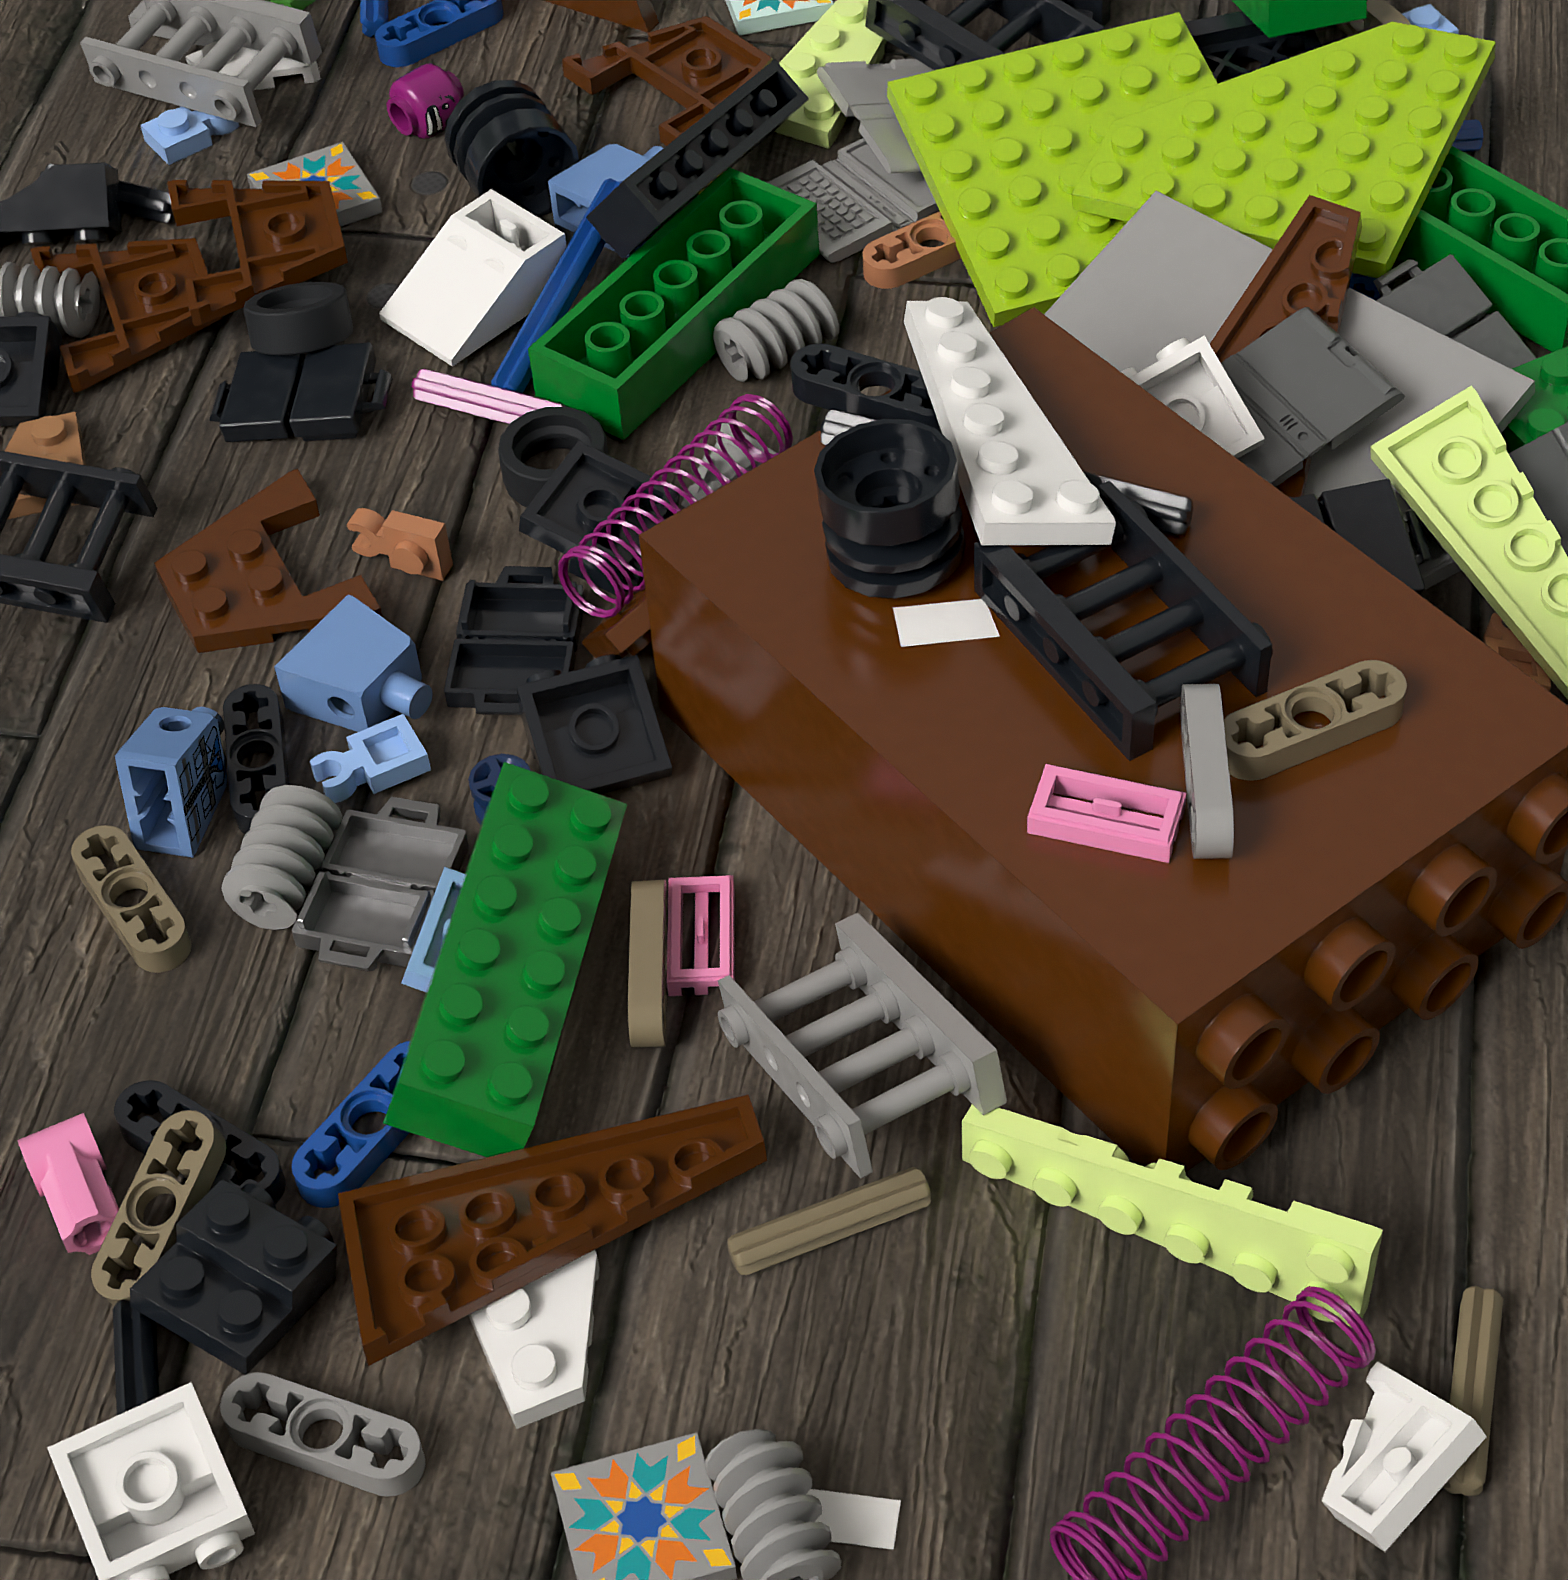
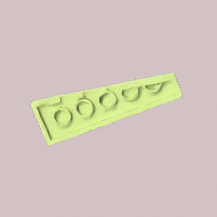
[774,0,887,149]
[1370,386,1568,700]
[962,1104,1383,1327]

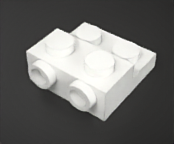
[1121,335,1265,459]
[47,1382,255,1580]

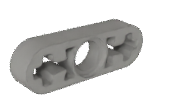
[1180,684,1234,859]
[220,1372,425,1497]

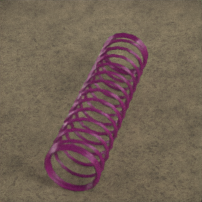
[558,394,793,619]
[1050,1286,1376,1580]

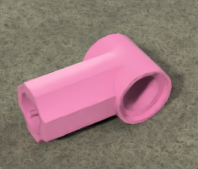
[17,1113,119,1255]

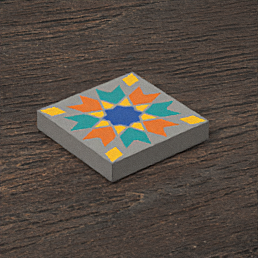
[247,142,382,227]
[550,1432,737,1580]

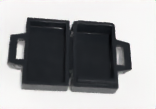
[210,342,393,442]
[1291,479,1432,595]
[444,566,585,716]

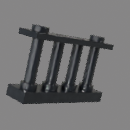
[865,0,1104,70]
[0,451,157,623]
[974,480,1273,761]

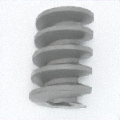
[0,262,101,338]
[713,279,839,382]
[221,785,343,930]
[705,1429,841,1580]

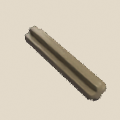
[727,1167,931,1275]
[1443,1286,1503,1497]

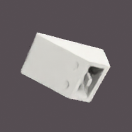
[379,189,567,367]

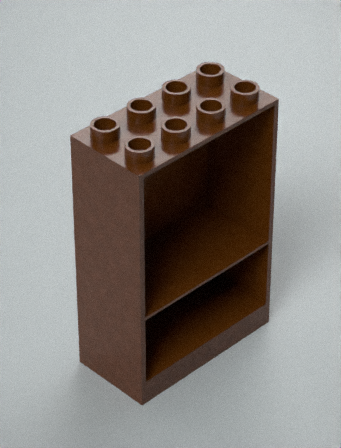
[639,307,1568,1173]

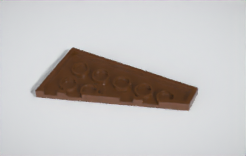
[1210,195,1362,498]
[338,1094,767,1366]

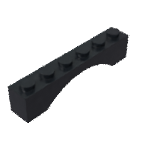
[0,162,122,247]

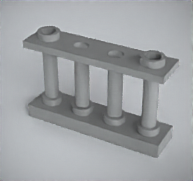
[80,0,322,127]
[718,912,1007,1179]

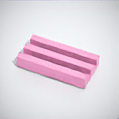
[1027,764,1186,863]
[667,875,735,996]

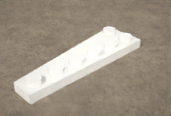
[904,297,1116,545]

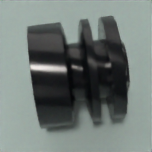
[444,80,580,217]
[814,419,966,598]

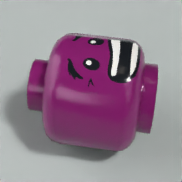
[387,63,464,139]

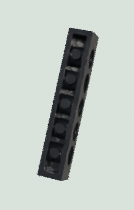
[586,59,809,259]

